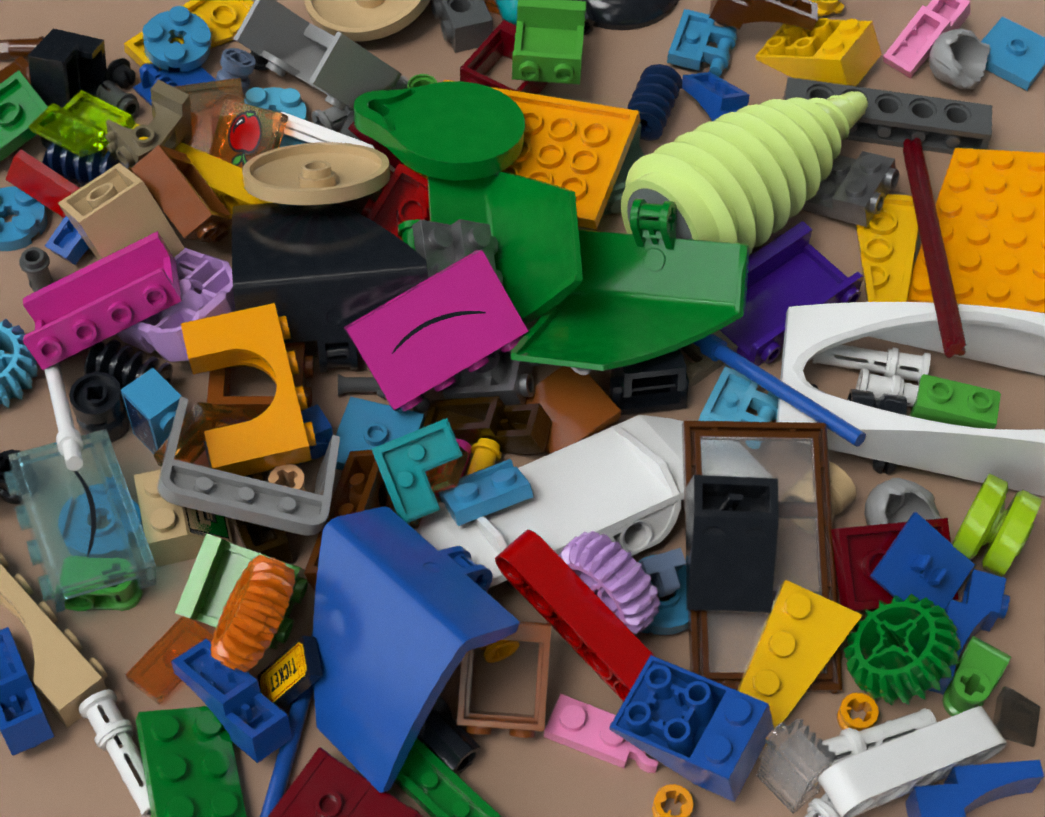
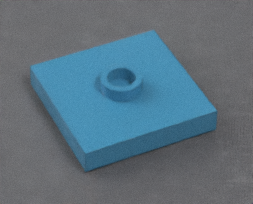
[981,16,1045,91]
[336,396,425,470]

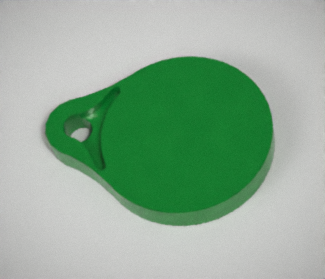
[354,81,525,180]

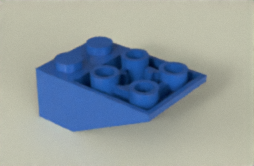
[609,655,774,802]

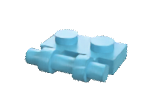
[699,366,778,450]

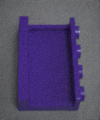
[720,221,864,366]

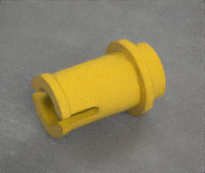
[466,438,502,476]

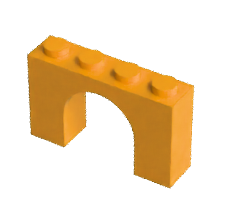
[181,303,317,476]

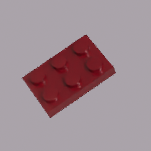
[831,518,959,611]

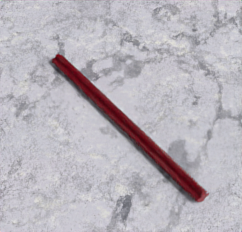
[902,137,967,358]

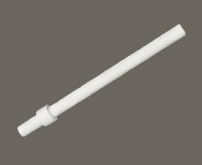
[44,362,83,471]

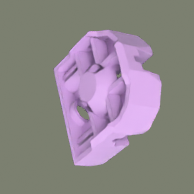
[117,248,235,362]

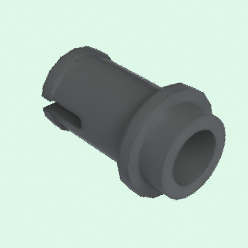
[96,81,139,119]
[19,247,54,292]

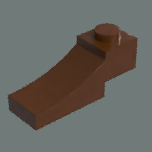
[709,0,818,31]

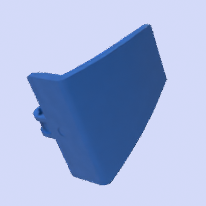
[313,506,520,793]

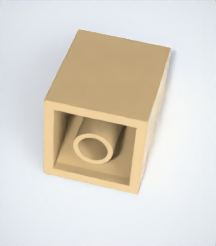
[58,163,185,260]

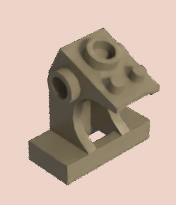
[105,79,192,168]

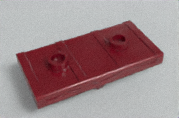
[268,747,424,817]

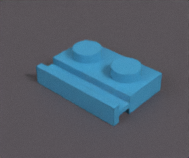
[437,459,533,526]

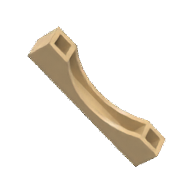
[0,553,108,728]

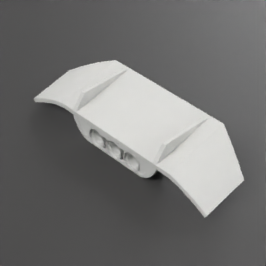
[415,415,772,588]

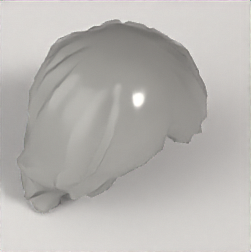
[929,28,990,90]
[864,478,941,525]

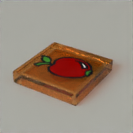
[209,99,289,168]

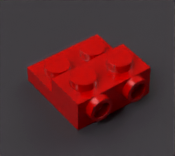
[361,162,430,240]

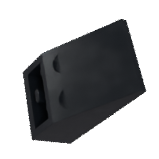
[686,475,779,614]

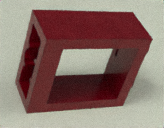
[460,20,549,95]

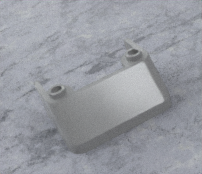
[233,0,402,111]
[157,397,340,536]

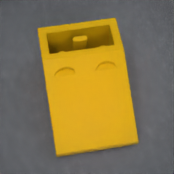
[755,18,882,86]

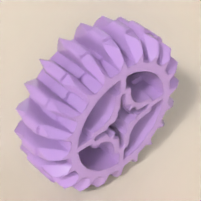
[559,531,660,635]

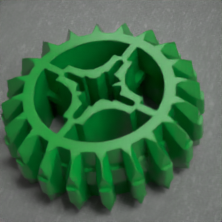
[844,593,961,706]

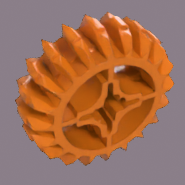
[210,555,295,672]

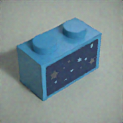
[121,368,193,462]

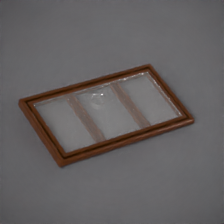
[682,421,843,694]

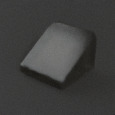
[993,686,1041,747]

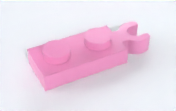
[544,694,659,773]

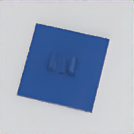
[870,512,975,610]

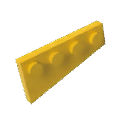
[124,0,254,68]

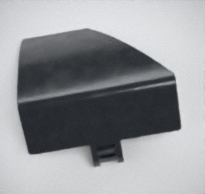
[232,203,428,373]

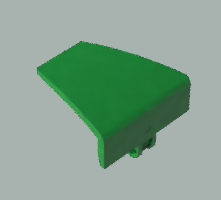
[398,171,583,325]
[511,198,750,371]

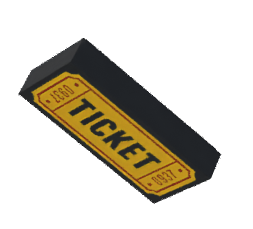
[257,635,322,710]

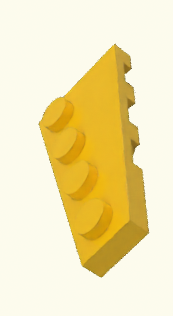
[855,194,919,302]
[737,579,862,747]

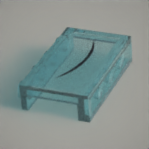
[4,429,156,613]

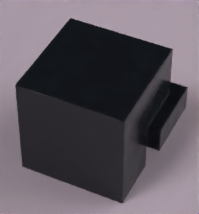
[28,28,107,121]
[609,349,689,415]

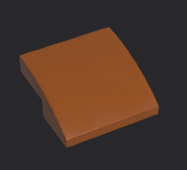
[525,366,621,454]

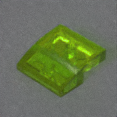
[29,90,136,157]

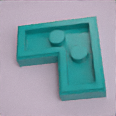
[371,418,463,523]

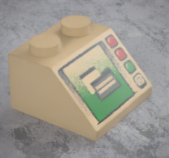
[134,469,233,568]

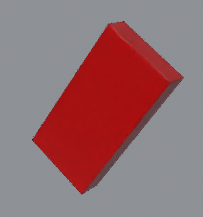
[5,149,80,218]

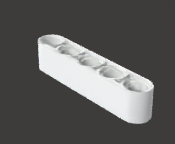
[818,706,1007,817]

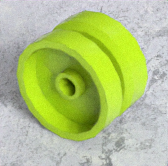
[952,473,1043,577]

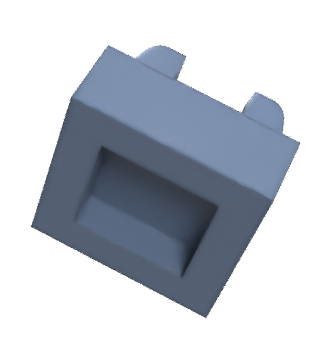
[639,548,686,598]

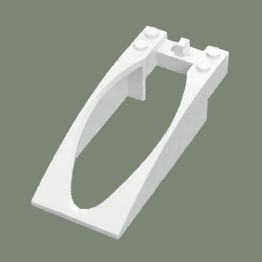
[776,302,1045,497]

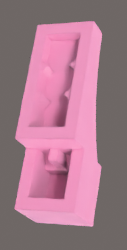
[883,0,971,78]

